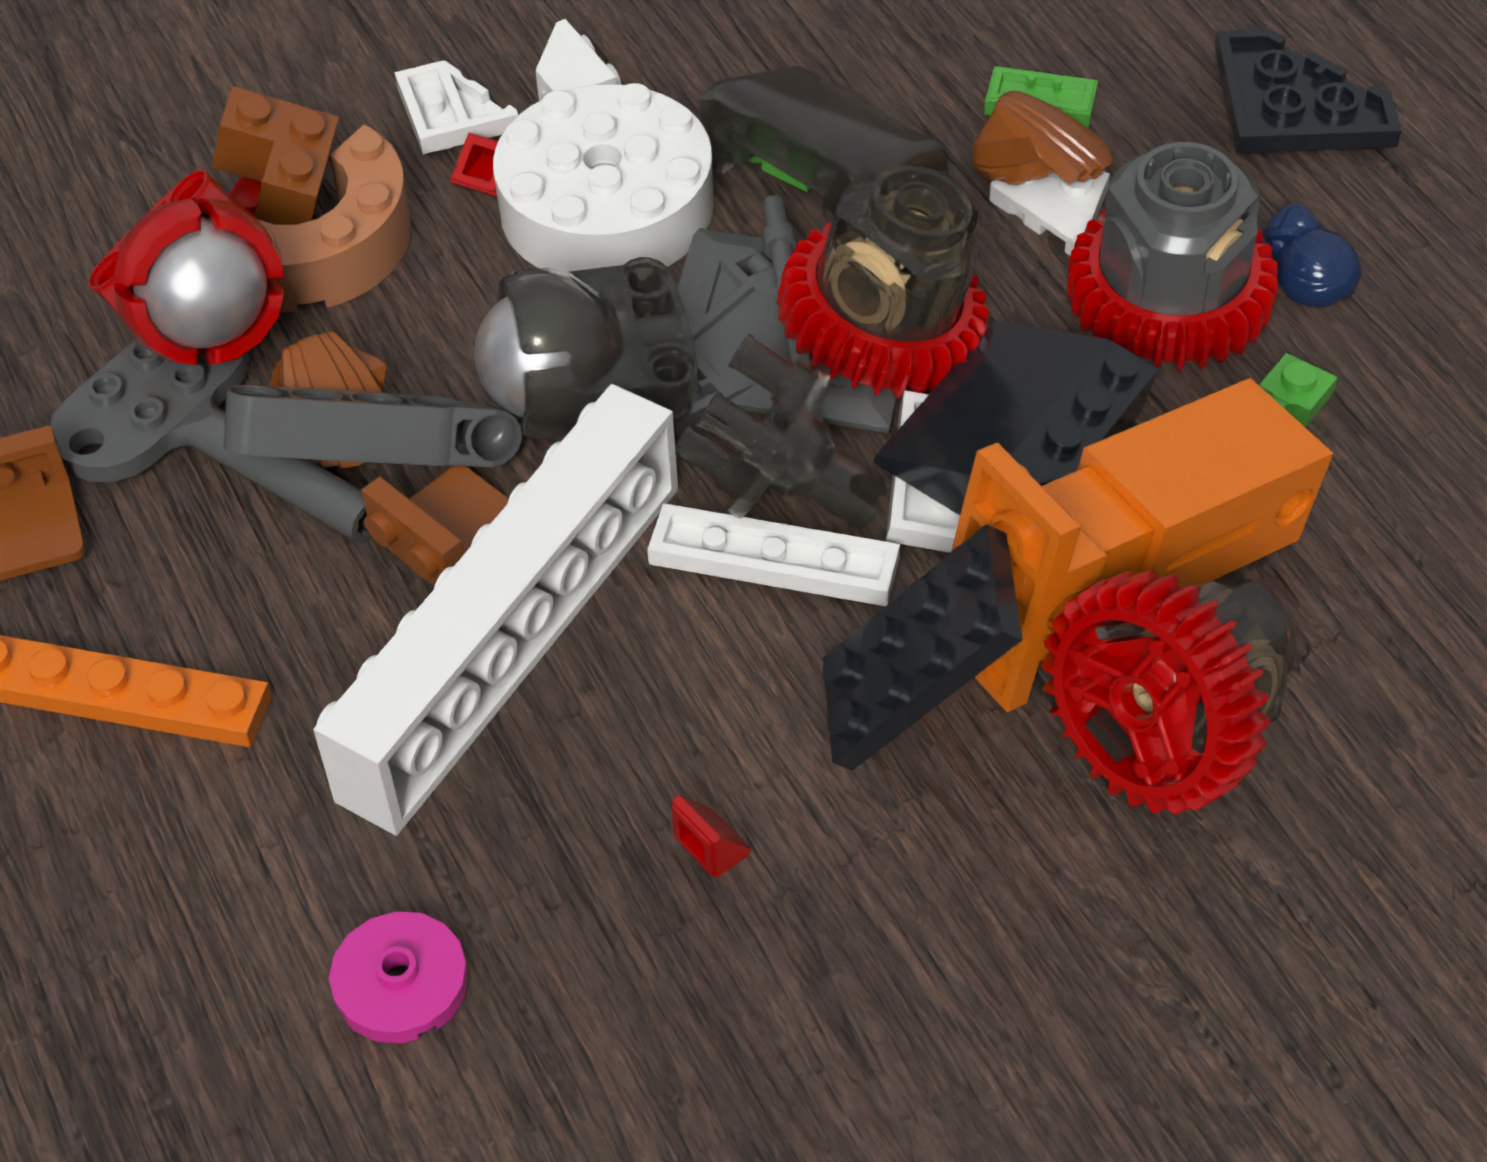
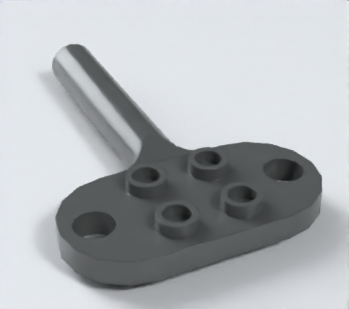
[50,338,371,543]

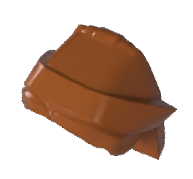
[972,91,1114,185]
[269,331,387,470]

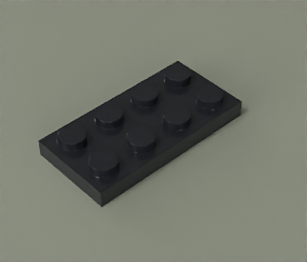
[823,524,1023,770]

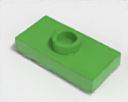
[984,66,1098,129]

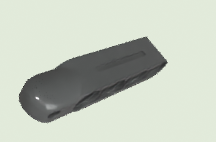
[224,385,522,467]

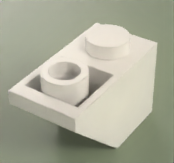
[535,19,622,101]

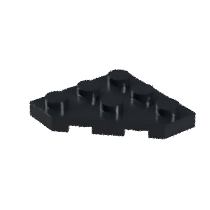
[1215,29,1401,153]

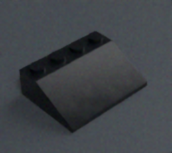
[873,320,1159,515]

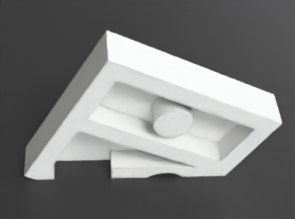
[395,60,519,154]
[989,172,1110,256]

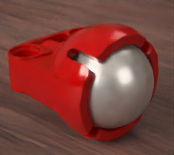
[88,169,284,366]

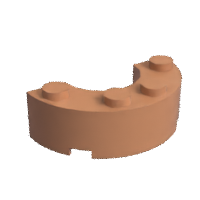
[257,124,412,312]

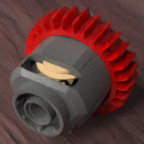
[1067,142,1278,372]

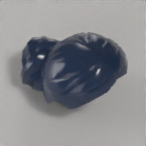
[1262,203,1362,307]

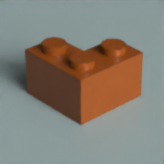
[212,86,339,225]

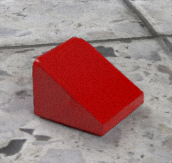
[450,132,498,198]
[671,795,751,879]

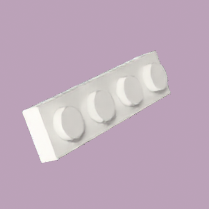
[647,503,900,606]

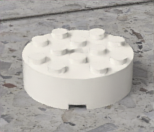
[493,83,714,283]

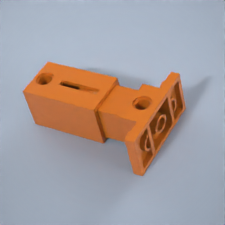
[951,378,1334,713]

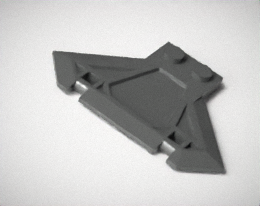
[613,228,896,437]

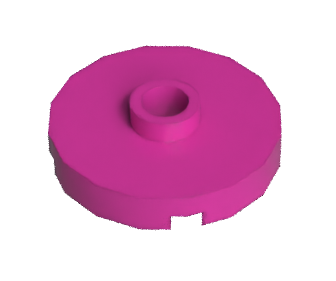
[329,911,469,1044]

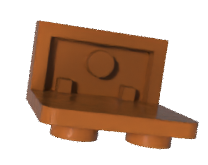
[0,425,86,581]
[361,465,509,586]

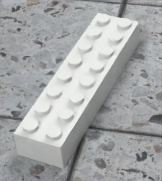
[313,384,678,836]

